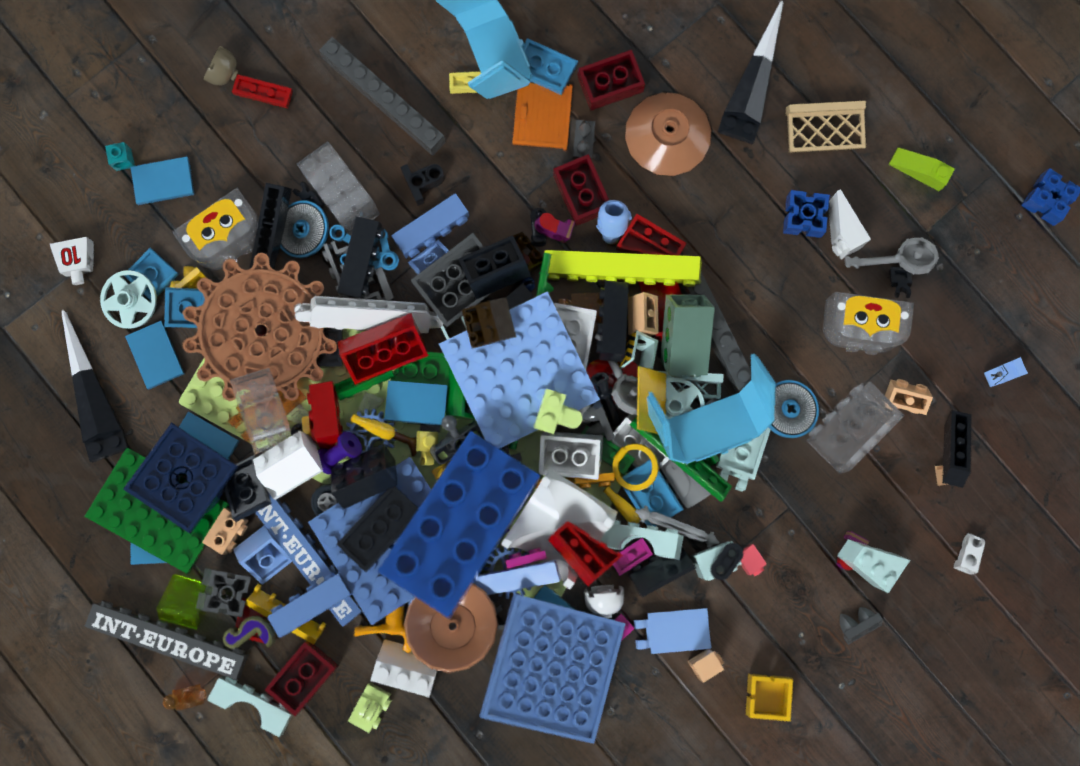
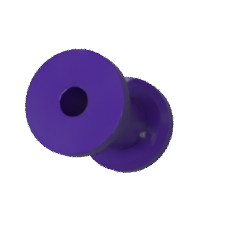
[318,431,362,474]

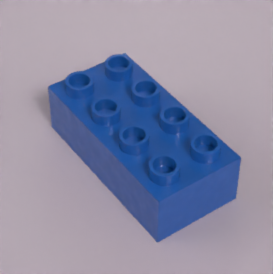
[377,431,540,620]

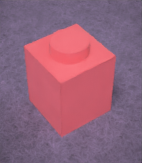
[741,544,767,576]

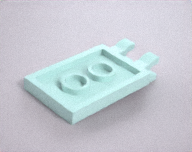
[716,427,771,492]

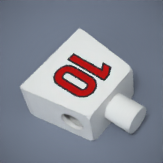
[50,237,94,285]

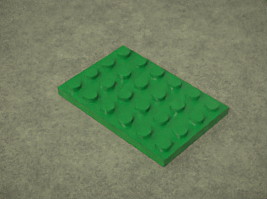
[84,448,229,574]

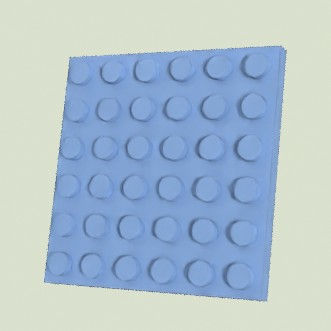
[439,291,600,449]

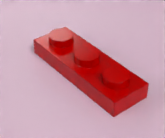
[232,74,293,109]

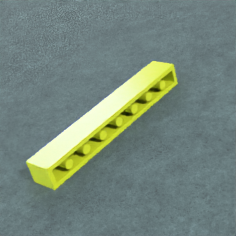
[545,250,702,287]

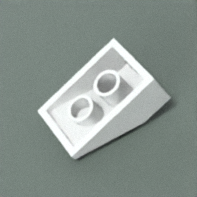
[829,189,871,259]

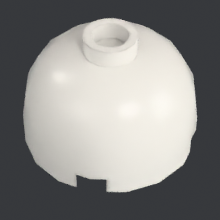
[584,585,624,618]

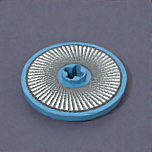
[280,201,329,258]
[769,380,819,438]

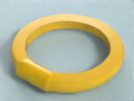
[612,443,659,491]

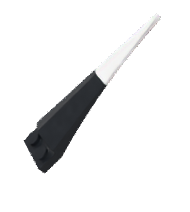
[717,1,783,145]
[62,310,130,463]

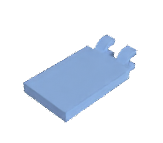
[633,608,711,654]

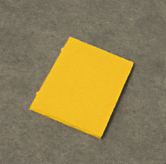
[637,366,666,434]

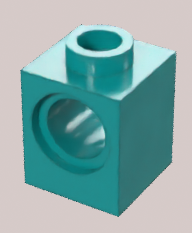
[105,142,135,171]

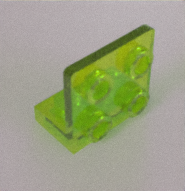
[157,574,206,630]

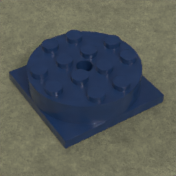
[123,422,238,534]

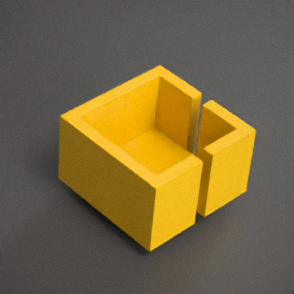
[746,674,793,721]

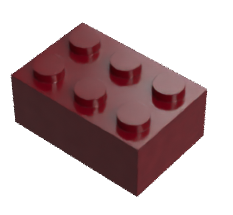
[577,50,645,111]
[553,154,609,227]
[264,641,339,716]

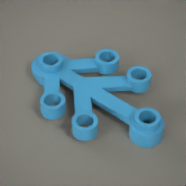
[329,225,399,271]

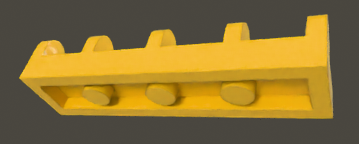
[245,584,326,645]

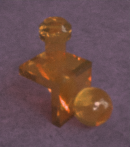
[163,684,207,710]

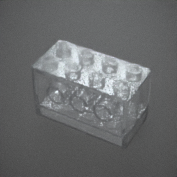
[296,141,380,235]
[806,382,905,474]

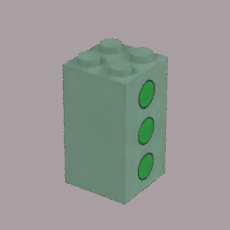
[660,295,715,378]

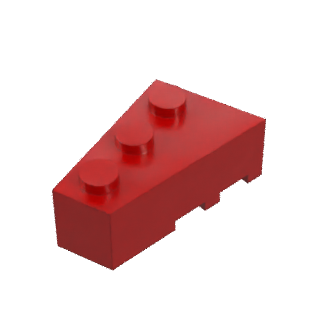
[616,213,687,256]
[307,381,343,449]
[548,521,623,586]

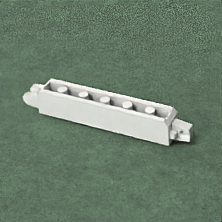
[294,296,444,333]

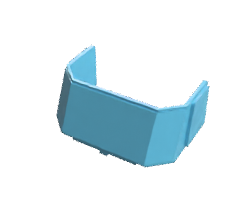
[436,0,532,99]
[647,354,775,464]

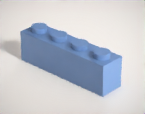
[391,193,469,258]
[267,572,352,638]

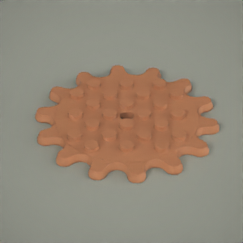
[183,253,337,408]

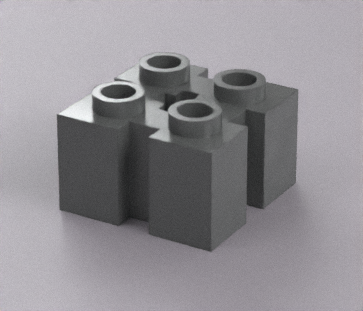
[196,568,251,617]

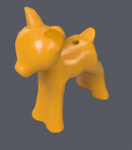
[354,605,412,653]

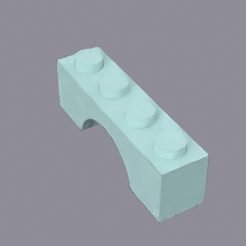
[599,520,684,560]
[207,676,293,737]

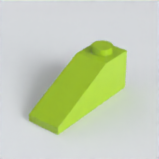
[888,148,955,191]

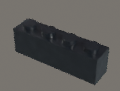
[337,216,384,299]
[596,281,629,362]
[942,410,972,488]

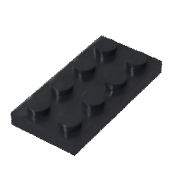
[336,486,419,572]

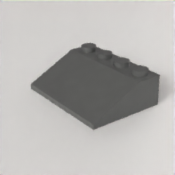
[410,233,489,328]

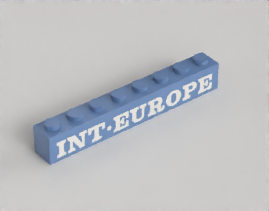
[255,492,363,627]

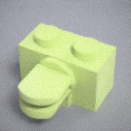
[533,389,582,434]
[348,682,392,733]

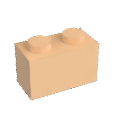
[628,292,659,336]
[688,649,724,683]

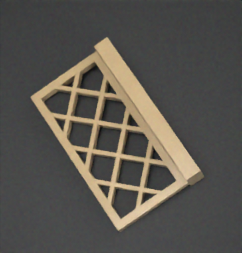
[786,101,866,152]

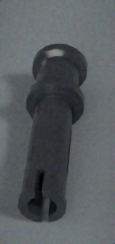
[591,372,622,427]

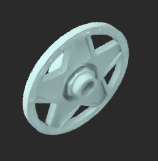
[100,270,157,329]
[665,378,705,419]

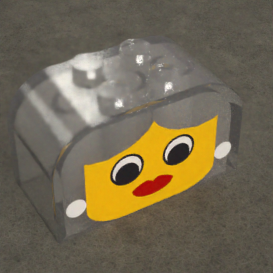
[172,188,259,271]
[823,292,914,355]

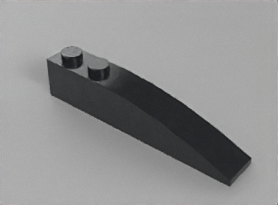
[249,183,292,270]

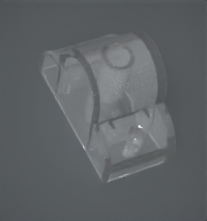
[230,368,292,455]

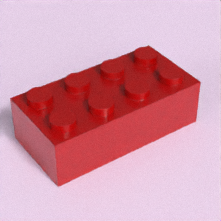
[338,313,428,384]

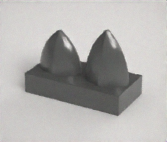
[573,120,595,160]
[582,400,615,441]
[839,607,883,645]

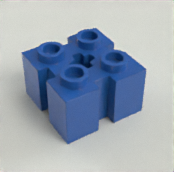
[1021,168,1080,226]
[783,190,830,238]

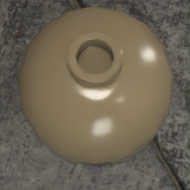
[203,46,238,86]

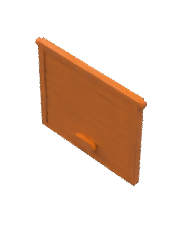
[512,83,573,151]

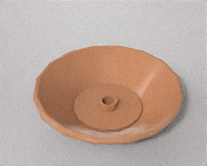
[625,93,711,176]
[404,583,498,673]

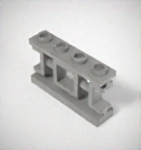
[322,241,395,301]

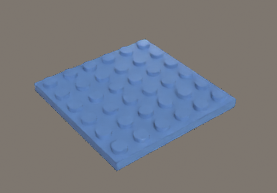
[308,457,432,625]
[480,593,626,744]

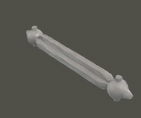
[635,506,719,548]

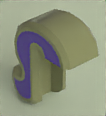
[223,616,276,649]

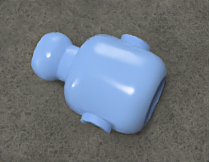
[596,200,632,245]

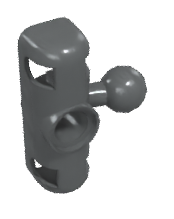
[430,415,484,465]

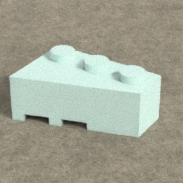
[837,539,910,593]

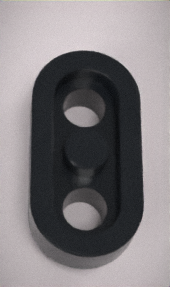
[710,543,743,580]

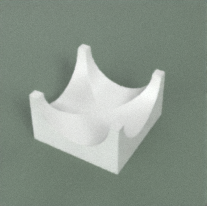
[501,468,617,589]

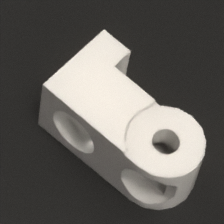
[953,533,985,574]

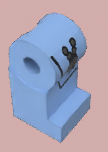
[984,357,1027,387]

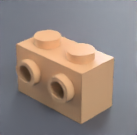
[885,379,933,415]
[202,508,248,555]

